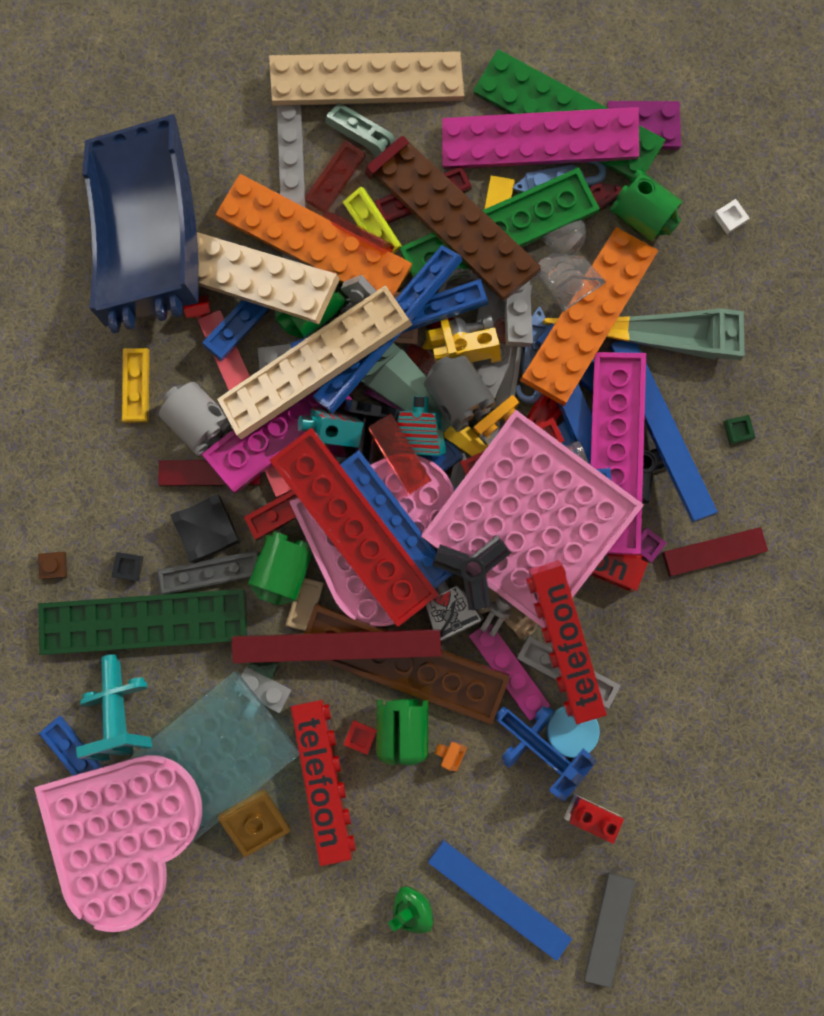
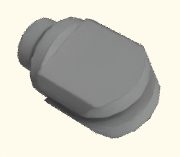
[480,597,512,637]

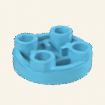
[546,706,600,758]

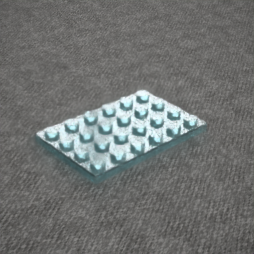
[129,671,300,845]

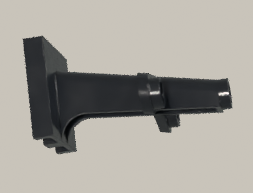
[333,399,401,465]

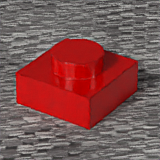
[184,295,211,318]
[343,720,376,755]

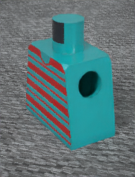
[392,396,446,456]
[298,407,364,448]

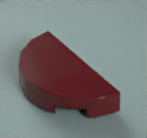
[585,182,622,221]

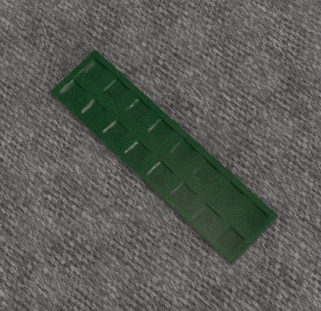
[38,589,247,655]

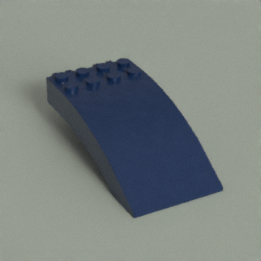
[82,114,199,333]

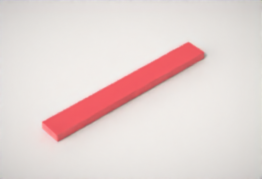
[197,310,292,498]

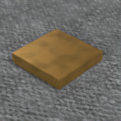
[218,788,291,858]

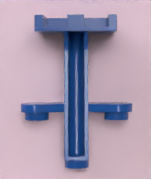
[495,706,597,802]

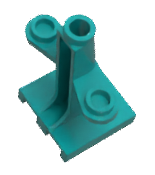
[76,655,153,761]

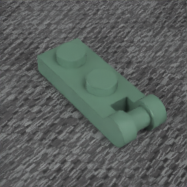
[325,104,395,157]

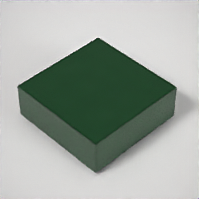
[723,415,756,445]

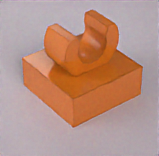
[434,741,468,771]

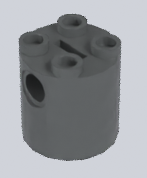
[424,356,496,432]

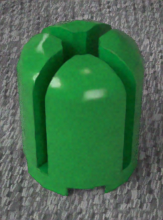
[376,699,428,766]

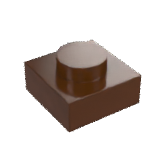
[38,552,67,580]

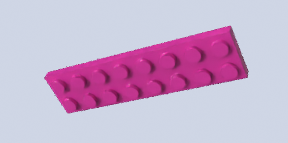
[442,107,639,169]
[590,352,646,555]

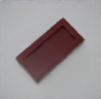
[365,135,409,180]

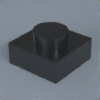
[111,552,144,582]

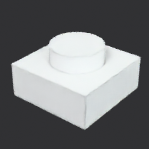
[713,199,750,234]

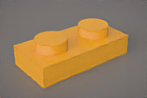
[473,395,519,438]

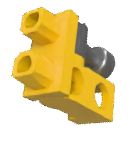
[428,315,501,363]

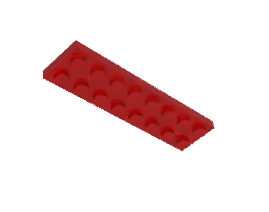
[269,428,439,627]

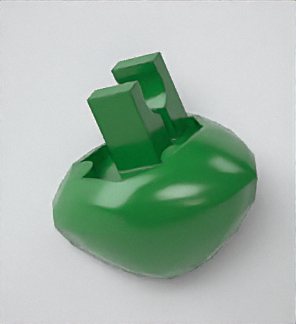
[388,887,434,934]

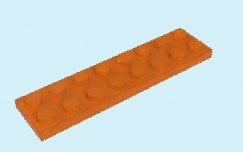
[215,174,412,297]
[520,227,659,406]

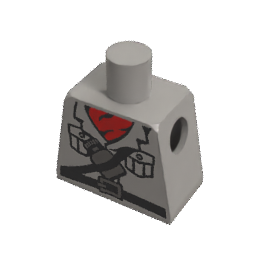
[426,581,485,642]

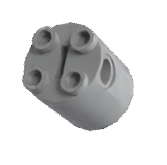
[159,382,232,456]

